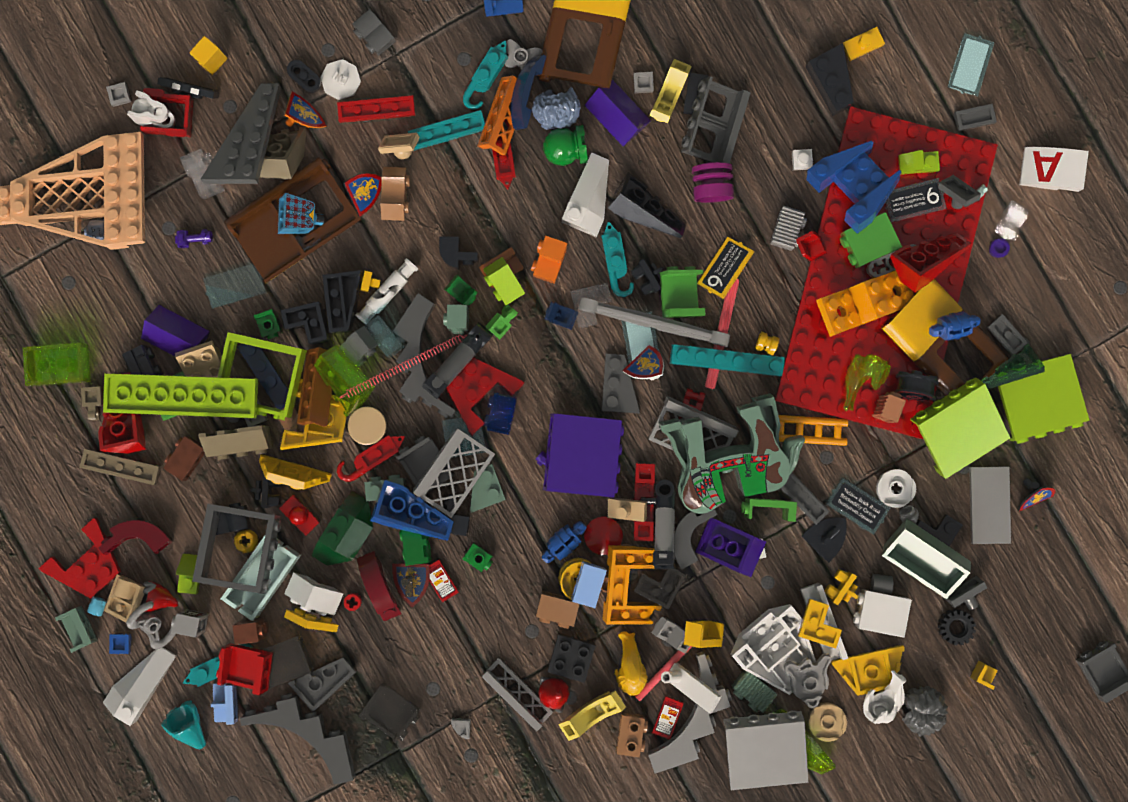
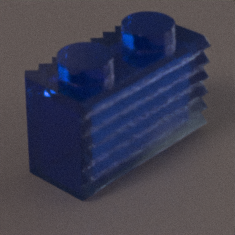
[484,392,517,435]

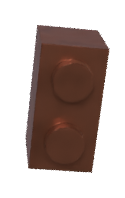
[163,436,205,481]
[232,618,268,645]

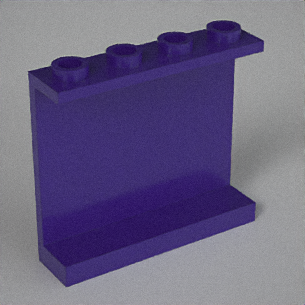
[543,413,624,497]

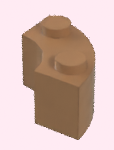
[380,167,410,221]

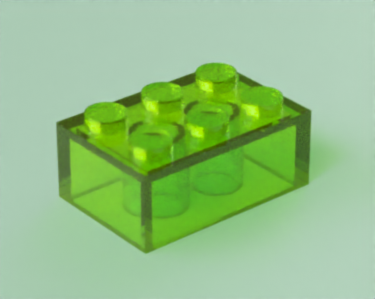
[22,343,91,387]

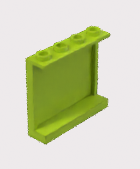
[992,354,1090,444]
[910,378,1010,479]

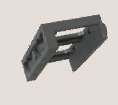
[681,76,751,163]

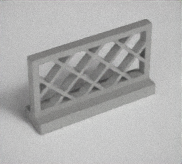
[648,396,738,453]
[412,427,495,518]

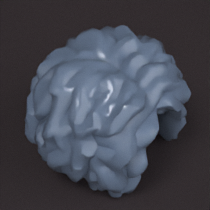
[532,87,581,130]

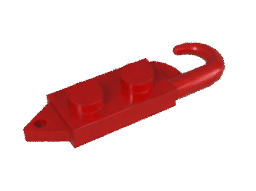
[492,119,516,190]
[337,435,405,482]

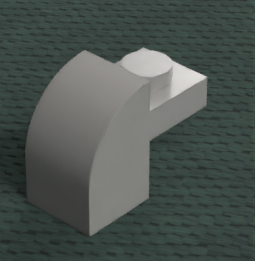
[651,617,690,654]

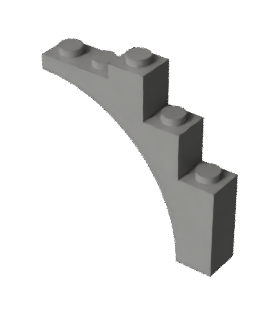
[648,651,732,773]

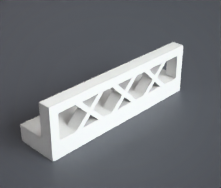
[800,583,848,661]

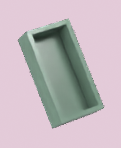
[882,518,971,599]

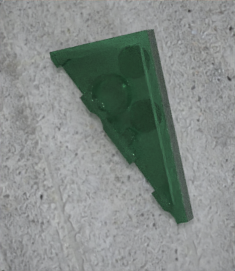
[981,344,1045,389]

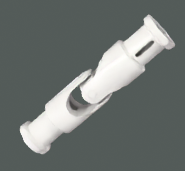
[355,258,418,326]

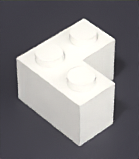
[284,572,343,616]

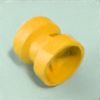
[755,331,780,356]

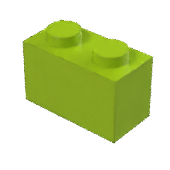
[483,257,525,305]

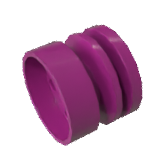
[692,162,734,203]

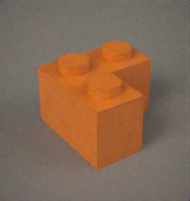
[531,235,568,284]

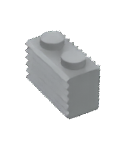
[770,206,807,251]

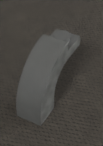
[674,509,718,570]

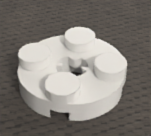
[876,469,916,508]

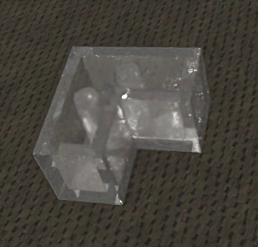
[180,149,225,200]

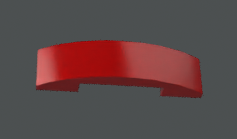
[634,463,655,541]

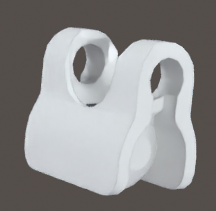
[127,91,176,128]

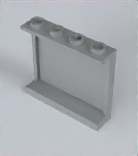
[723,711,808,790]

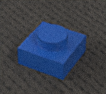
[109,633,131,654]

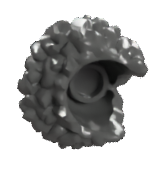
[902,686,948,737]

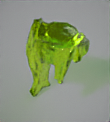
[843,354,891,411]

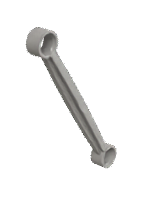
[578,297,730,347]

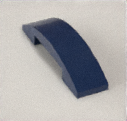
[511,55,546,130]

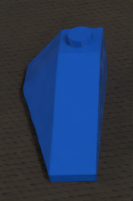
[370,480,453,541]

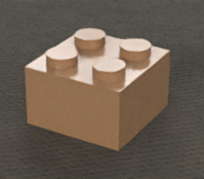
[536,590,579,629]

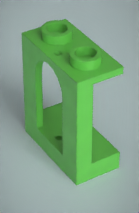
[741,498,797,522]

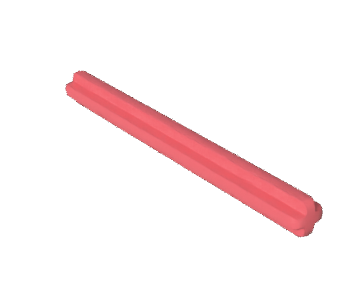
[705,278,739,389]

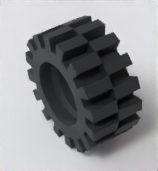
[937,609,976,645]

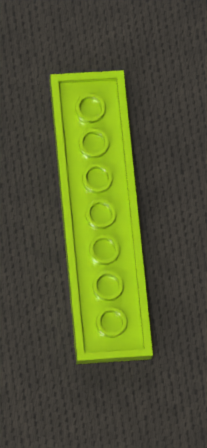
[103,374,258,418]

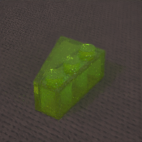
[314,345,375,417]

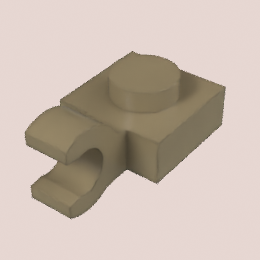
[81,386,103,421]

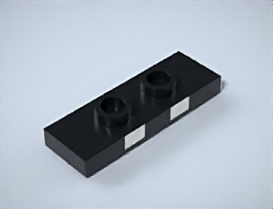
[157,77,219,99]

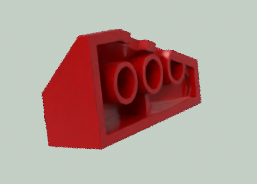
[890,233,971,292]
[98,372,146,454]

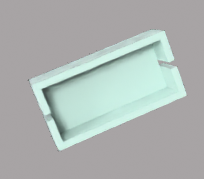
[221,536,301,621]

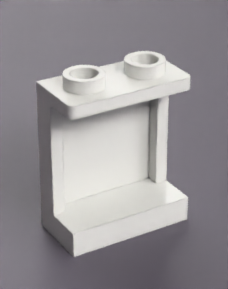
[853,589,912,638]

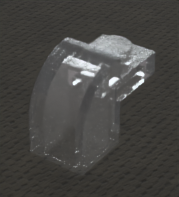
[994,200,1028,241]

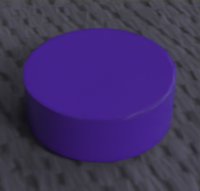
[989,238,1010,258]

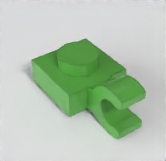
[485,305,518,340]

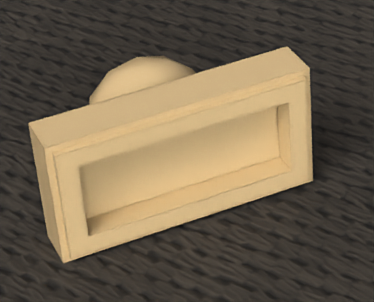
[378,133,420,160]

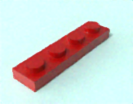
[337,95,415,123]

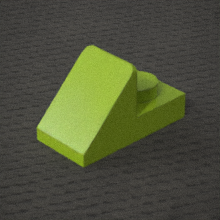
[898,150,940,174]
[176,553,199,594]

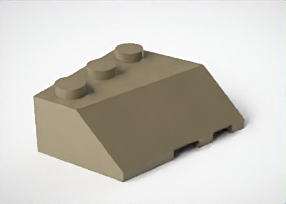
[260,126,306,179]
[198,425,272,460]

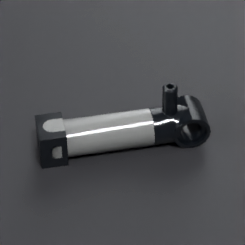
[640,480,676,569]

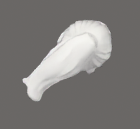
[863,670,906,724]

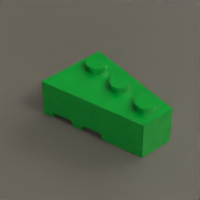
[399,530,432,566]

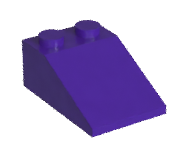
[695,518,766,577]

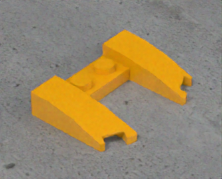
[602,545,662,625]

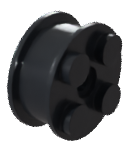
[893,370,939,402]

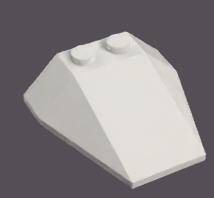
[731,604,816,695]

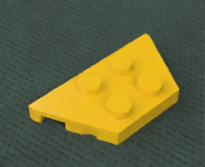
[259,454,332,490]
[831,645,905,696]

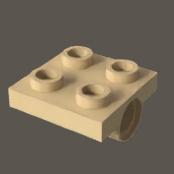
[175,341,222,378]
[104,574,145,622]

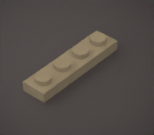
[79,449,161,485]

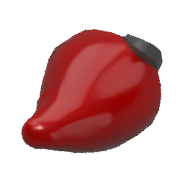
[140,580,178,612]
[538,677,570,713]

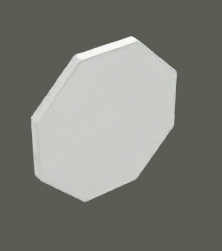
[320,59,361,100]

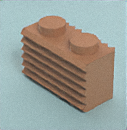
[872,392,906,423]

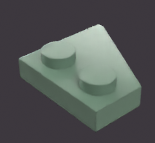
[470,464,506,513]

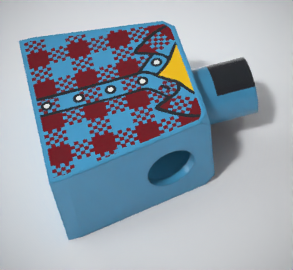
[278,193,324,234]

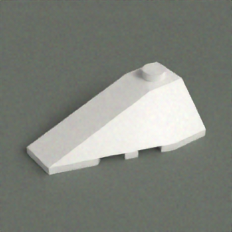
[103,647,177,726]

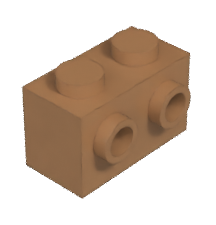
[616,712,648,757]

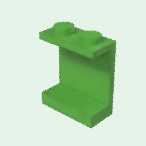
[840,212,902,269]
[660,266,705,318]

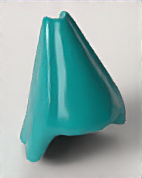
[161,700,206,749]

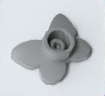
[505,39,542,69]

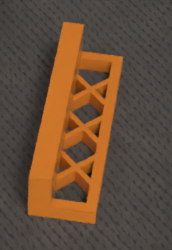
[477,75,517,155]

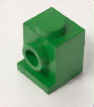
[254,309,283,340]
[462,542,494,572]

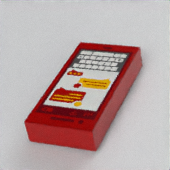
[429,559,459,602]
[652,696,684,740]

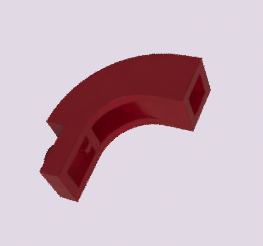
[99,520,173,555]
[356,551,402,621]

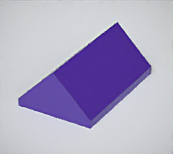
[584,80,651,147]
[141,305,210,356]

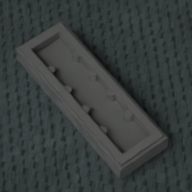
[780,473,830,525]

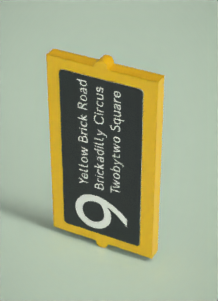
[697,237,754,299]

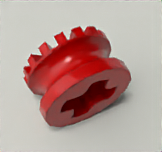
[344,592,362,611]

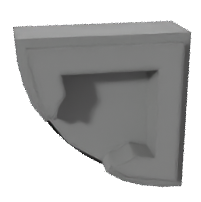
[451,718,471,739]

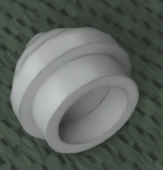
[899,505,919,524]

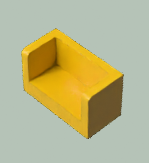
[190,36,228,75]
[684,620,724,648]

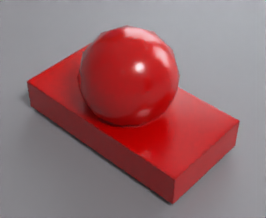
[279,495,320,536]

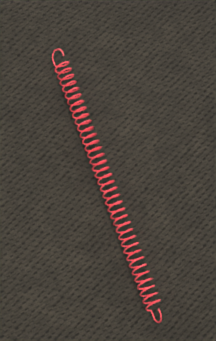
[340,334,467,398]

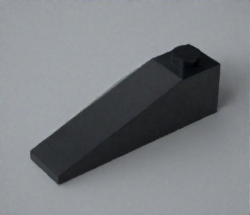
[608,172,686,238]

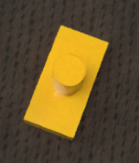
[843,27,885,62]

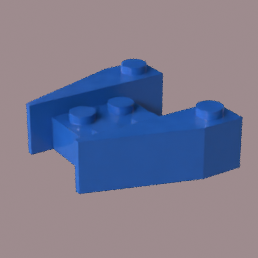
[806,141,901,234]

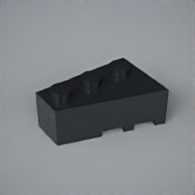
[806,43,854,117]

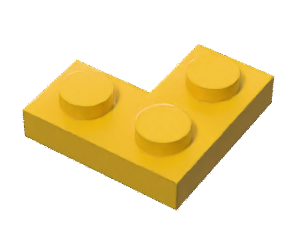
[798,599,842,649]
[284,608,339,632]

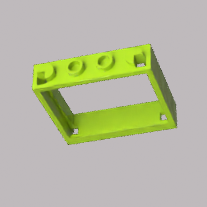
[217,332,307,421]

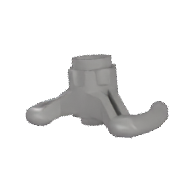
[126,601,176,650]

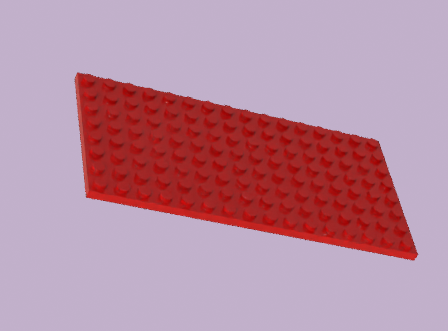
[775,106,998,439]

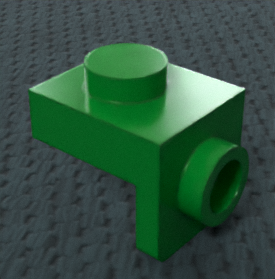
[444,275,478,305]

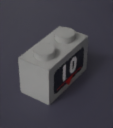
[171,609,209,638]

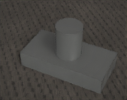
[938,175,981,209]
[946,576,987,610]

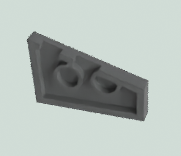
[602,354,640,414]
[288,657,357,712]

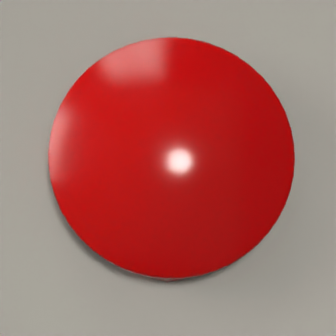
[584,517,623,555]

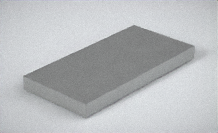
[969,467,1011,544]

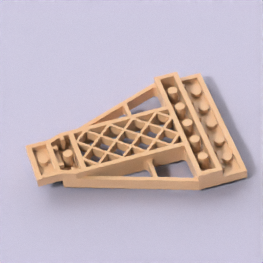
[0,132,145,250]

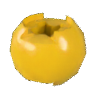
[234,529,258,553]

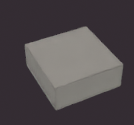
[633,72,654,93]
[106,82,132,107]

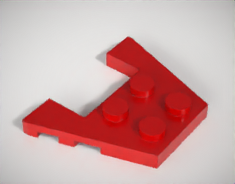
[446,357,524,436]
[38,517,121,599]

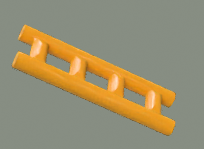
[778,415,848,446]

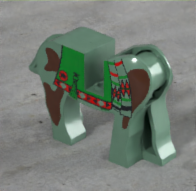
[658,393,805,514]

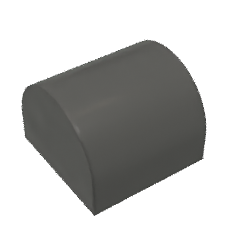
[870,573,893,595]

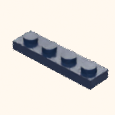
[237,337,289,410]

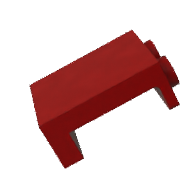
[216,643,273,695]

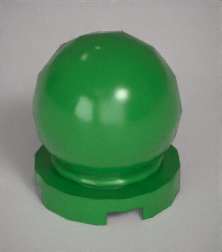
[543,125,588,166]

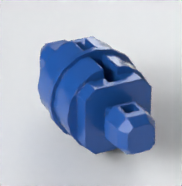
[929,312,981,341]
[542,521,587,563]

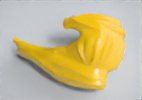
[614,631,647,695]

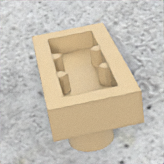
[608,497,647,522]

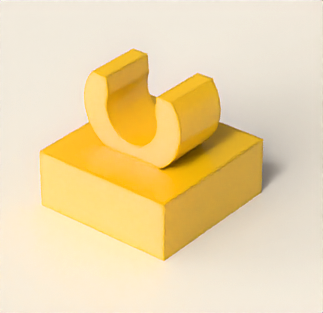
[361,271,381,292]

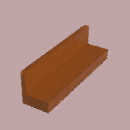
[297,347,336,427]

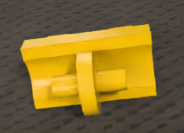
[824,569,858,605]

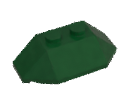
[311,491,374,566]

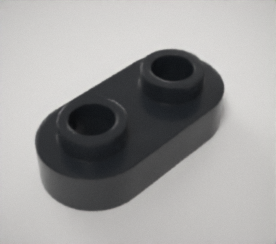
[287,60,321,93]

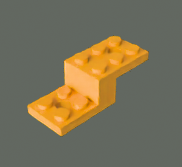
[816,271,914,337]

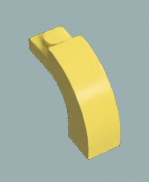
[650,59,692,123]
[558,691,626,741]

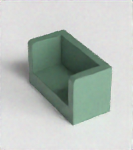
[55,606,98,653]

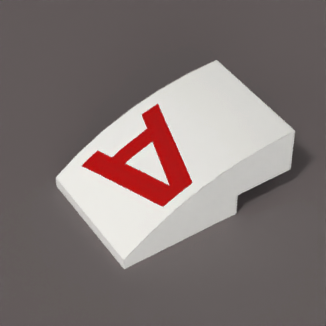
[1019,147,1089,192]

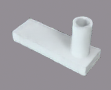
[661,663,722,713]

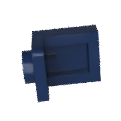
[545,301,579,330]

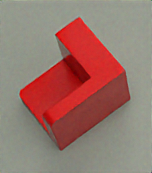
[796,231,827,261]

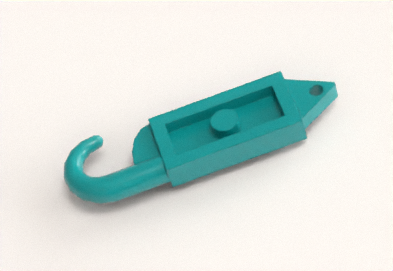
[463,41,508,110]
[601,222,634,297]
[183,643,253,687]

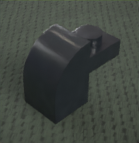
[439,236,479,270]
[441,494,470,536]

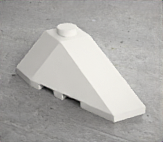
[562,153,609,237]

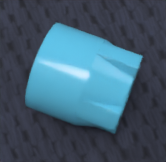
[87,596,107,616]

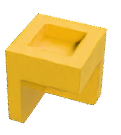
[970,660,998,690]

